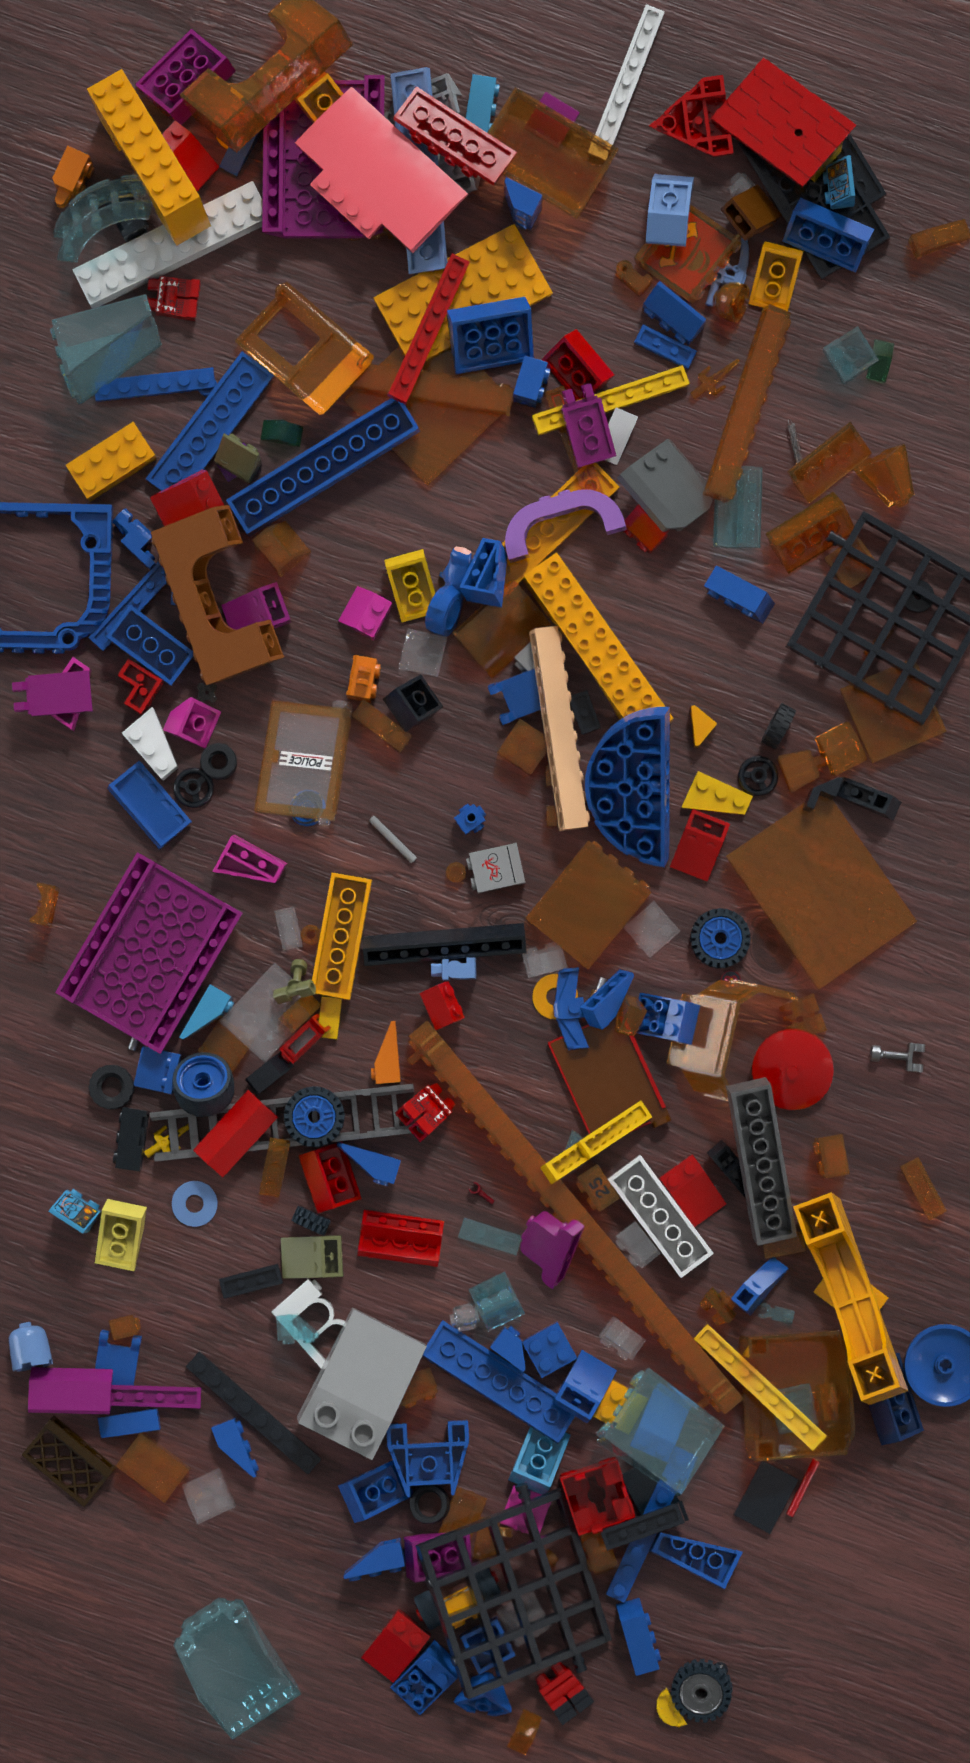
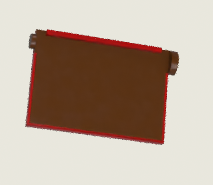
[548,1010,672,1134]

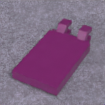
[561,384,617,467]
[12,670,93,717]

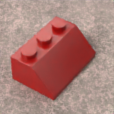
[541,329,615,401]
[299,1141,362,1214]

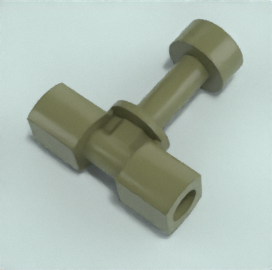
[273,959,316,1004]

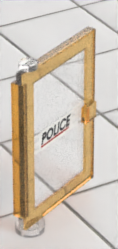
[254,700,352,825]

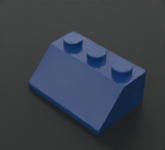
[504,177,543,230]
[642,281,706,345]

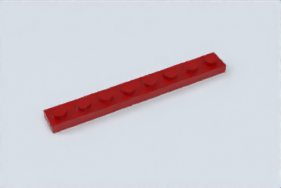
[387,253,470,404]

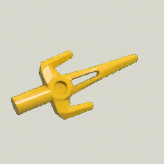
[144,1124,189,1158]

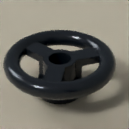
[738,756,778,796]
[173,768,214,808]

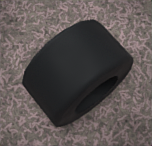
[200,743,237,780]

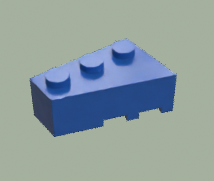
[459,538,508,608]
[704,565,775,624]
[616,1598,661,1676]

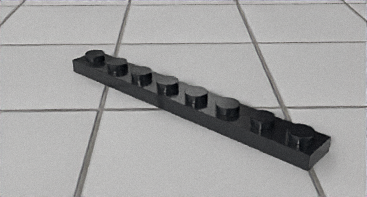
[186,1351,322,1474]

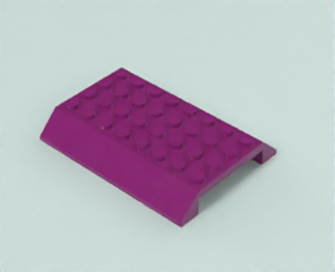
[262,75,385,238]
[55,852,243,1054]

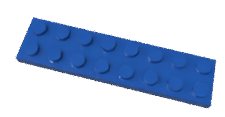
[146,351,274,491]
[422,1320,575,1444]

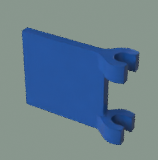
[488,668,541,725]
[95,1330,142,1385]

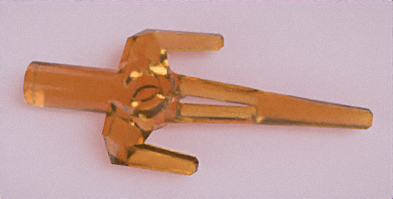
[690,359,740,399]

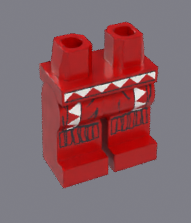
[145,276,201,322]
[395,1083,455,1142]

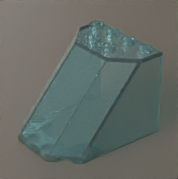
[174,1598,301,1740]

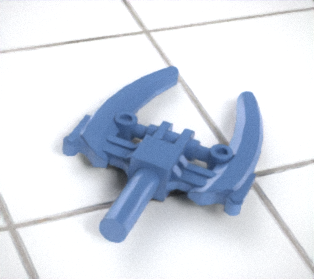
[692,227,749,307]

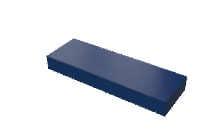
[634,325,697,370]

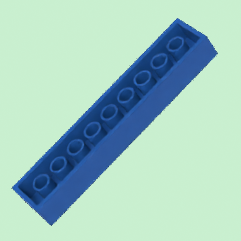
[226,398,420,537]

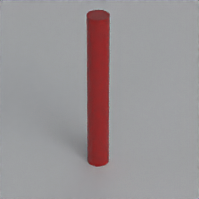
[786,1459,820,1517]

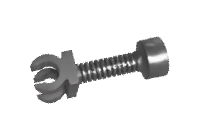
[870,1043,925,1072]

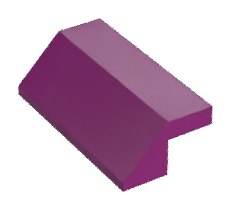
[28,1367,113,1414]

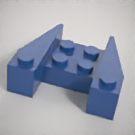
[387,1420,469,1497]

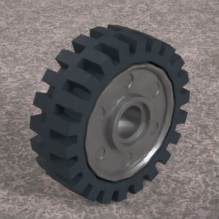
[671,1659,733,1723]

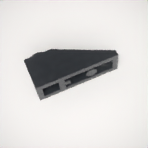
[836,776,902,820]

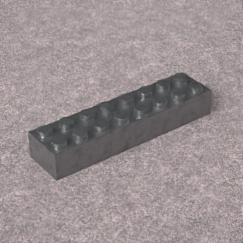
[726,1077,797,1245]

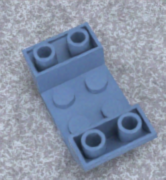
[646,174,694,247]

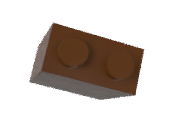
[720,184,782,241]

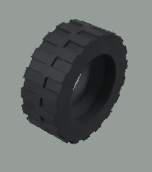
[761,703,796,749]
[88,1065,135,1109]

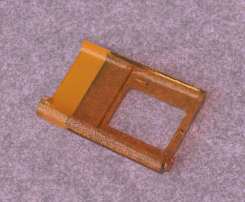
[235,282,374,415]

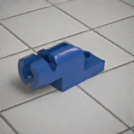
[113,508,156,570]

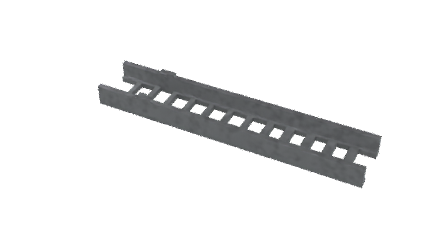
[150,1084,418,1161]

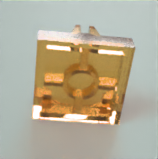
[29,882,60,928]
[198,1017,255,1073]

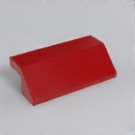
[357,1210,444,1267]

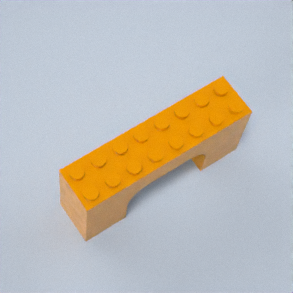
[87,69,211,246]

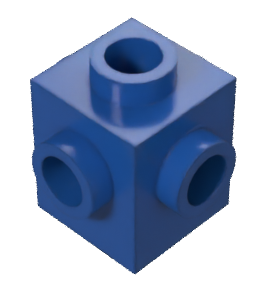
[454,804,486,835]

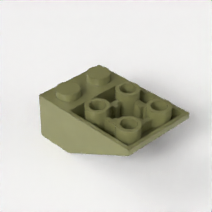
[214,433,262,484]
[281,1235,344,1279]

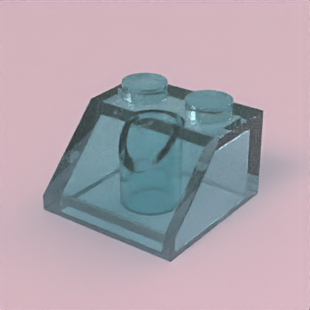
[823,326,879,385]

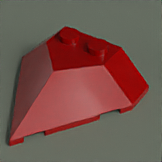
[649,75,734,157]

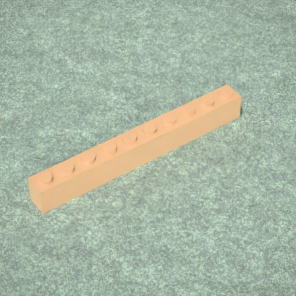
[529,626,590,831]

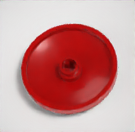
[752,1029,834,1110]

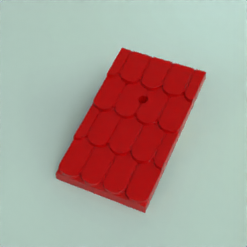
[711,57,856,188]

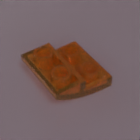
[815,722,867,776]

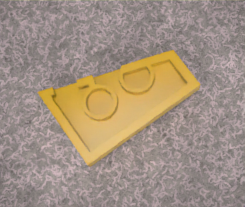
[681,771,753,815]

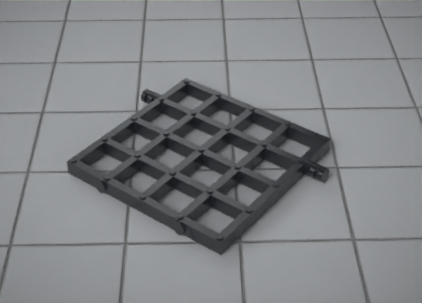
[785,511,970,726]
[415,1483,612,1699]

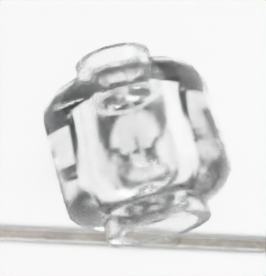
[449,1303,480,1332]

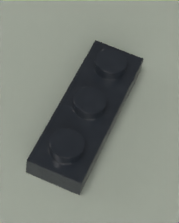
[219,1264,283,1299]

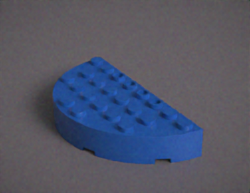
[585,707,670,867]

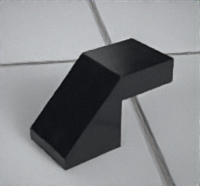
[803,777,843,812]
[245,1051,294,1095]

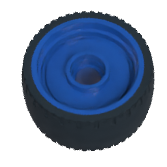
[172,1052,234,1117]

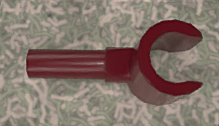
[468,1182,495,1205]

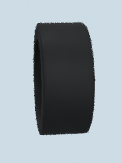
[410,1485,450,1524]

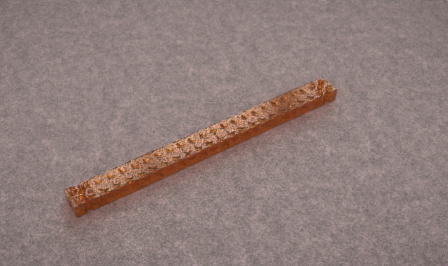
[407,1021,744,1414]

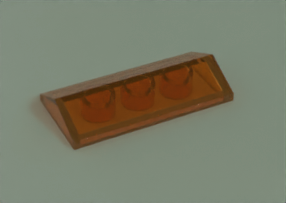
[787,422,872,503]

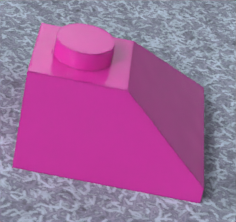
[163,697,221,748]

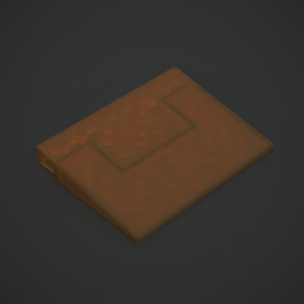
[726,795,917,990]

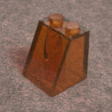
[252,521,311,578]

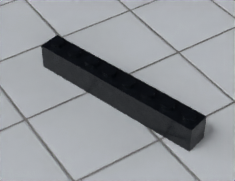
[362,923,526,966]

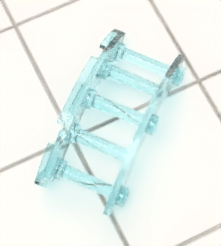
[53,175,152,263]

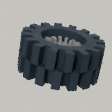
[291,1206,331,1235]

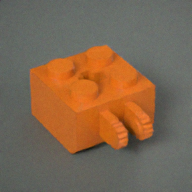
[52,145,94,209]
[346,655,381,703]

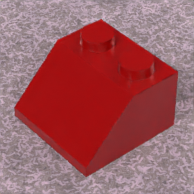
[623,504,669,554]
[420,981,465,1030]

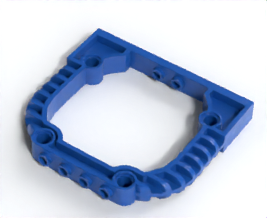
[0,502,114,654]

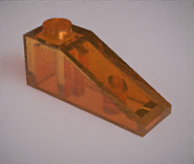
[908,219,970,259]

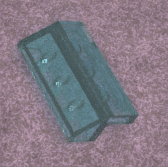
[713,466,762,548]

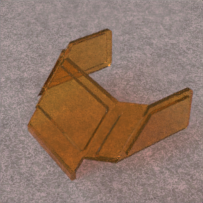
[667,979,799,1102]

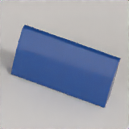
[107,760,192,850]

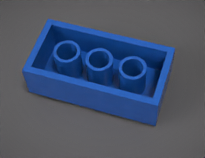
[105,604,193,686]

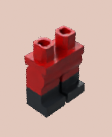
[535,1661,594,1725]

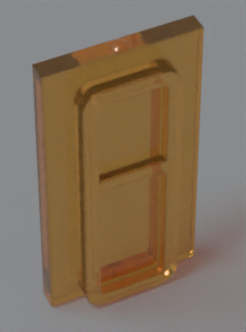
[438,1486,487,1540]

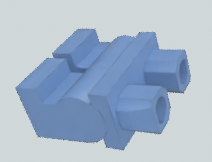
[431,958,476,981]

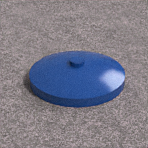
[904,1324,970,1407]

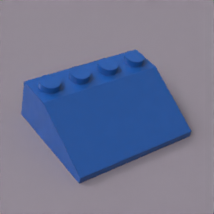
[447,297,534,374]

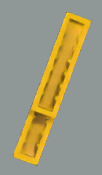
[540,1100,652,1184]

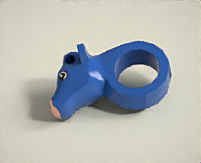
[425,546,472,637]

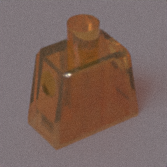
[777,750,828,794]

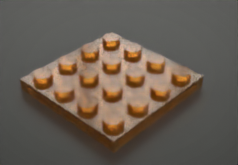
[840,661,947,763]

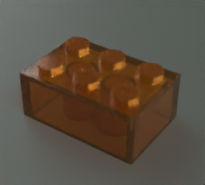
[116,1432,191,1503]

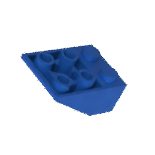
[631,993,701,1045]
[552,1350,617,1423]
[344,1538,405,1581]
[390,1640,458,1715]

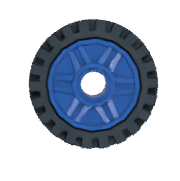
[690,908,751,968]
[284,1086,345,1147]

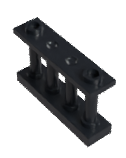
[601,1501,689,1551]

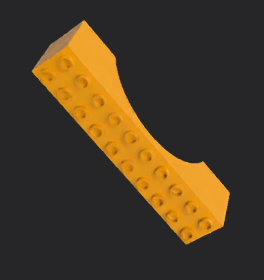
[523,552,674,724]
[793,1192,908,1405]

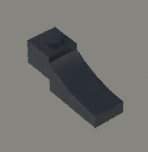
[707,1140,746,1199]

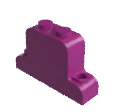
[520,1211,585,1289]

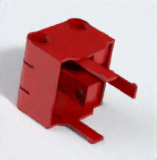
[559,1457,636,1536]

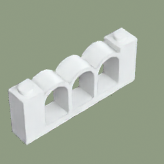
[272,1279,345,1368]

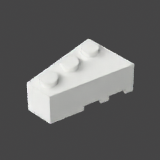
[122,707,178,781]

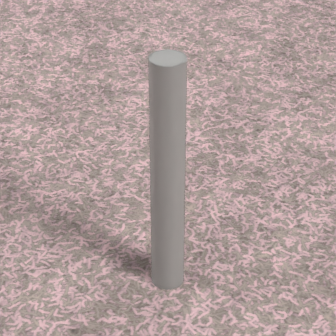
[369,816,417,864]

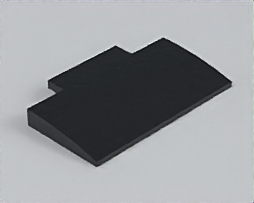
[739,134,890,280]

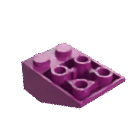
[221,582,292,630]

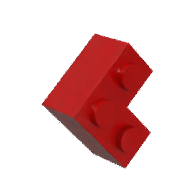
[118,658,165,715]

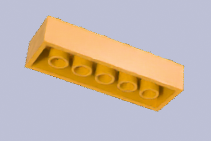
[312,873,372,1000]

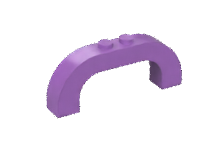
[505,490,627,563]

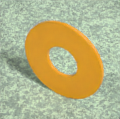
[533,974,578,1019]

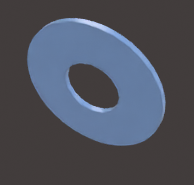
[172,1181,218,1227]

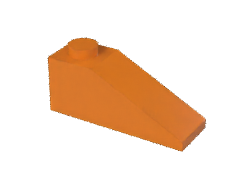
[371,1021,401,1084]

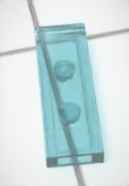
[458,1217,521,1255]

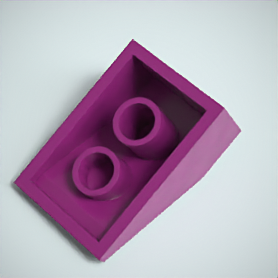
[404,1533,472,1583]

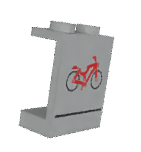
[466,843,525,894]

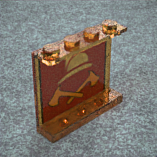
[634,204,742,304]

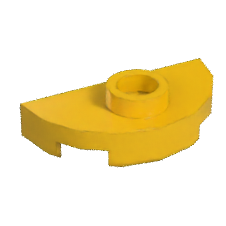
[656,1687,687,1727]

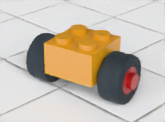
[414,1567,501,1630]

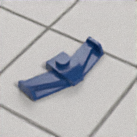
[553,967,589,1050]

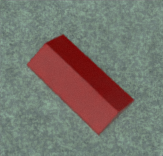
[193,1090,278,1177]

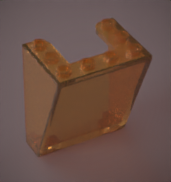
[525,840,652,970]

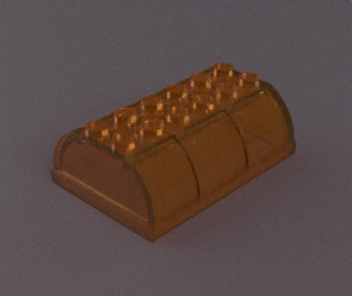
[488,87,619,219]

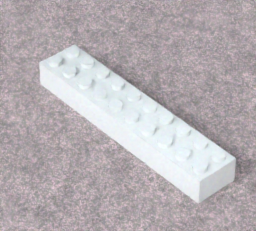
[72,181,263,310]

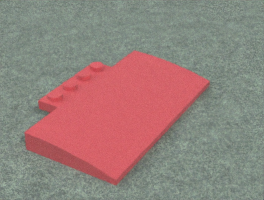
[295,87,468,254]

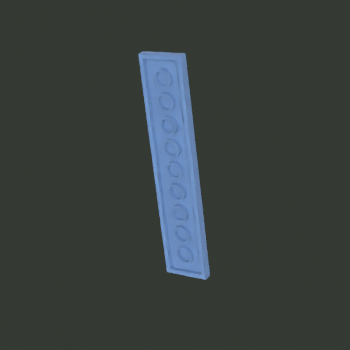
[391,67,447,275]

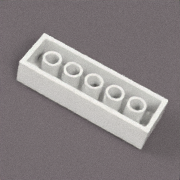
[607,1155,714,1278]

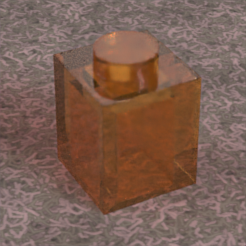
[109,1314,141,1341]

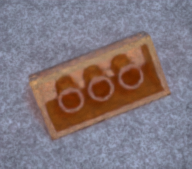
[765,492,854,574]

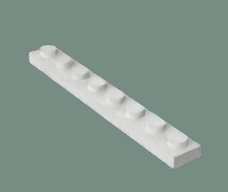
[589,5,665,160]

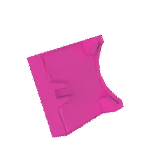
[500,1484,552,1534]

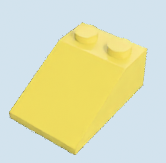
[95,1199,147,1271]

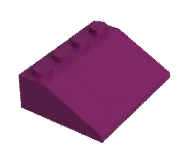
[135,29,236,125]

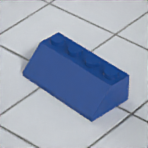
[782,198,874,273]

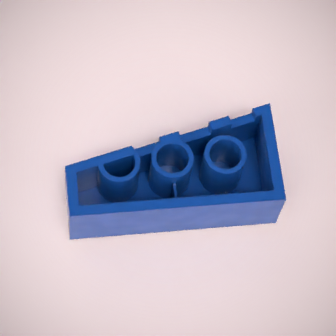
[649,1533,743,1589]

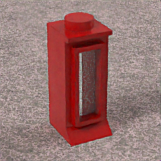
[279,1013,331,1064]

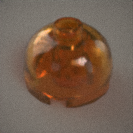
[713,282,750,323]

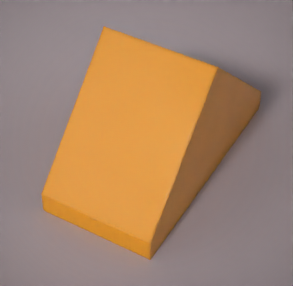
[690,705,717,748]

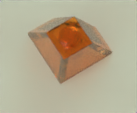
[854,444,914,507]

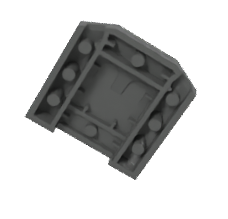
[617,439,715,532]

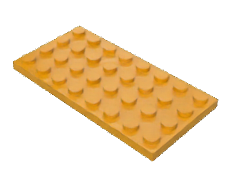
[373,224,553,361]

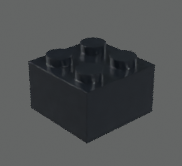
[383,674,443,732]

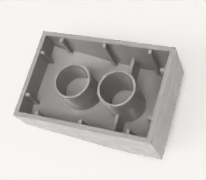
[297,1307,427,1460]

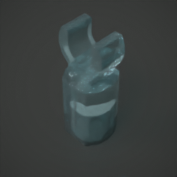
[758,1302,795,1324]

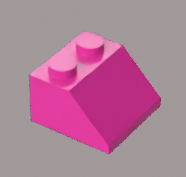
[338,586,393,641]

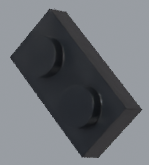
[570,690,601,735]

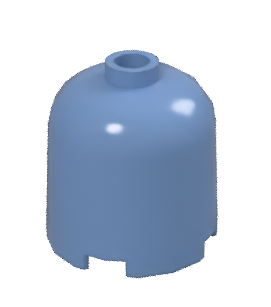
[9,1322,53,1372]

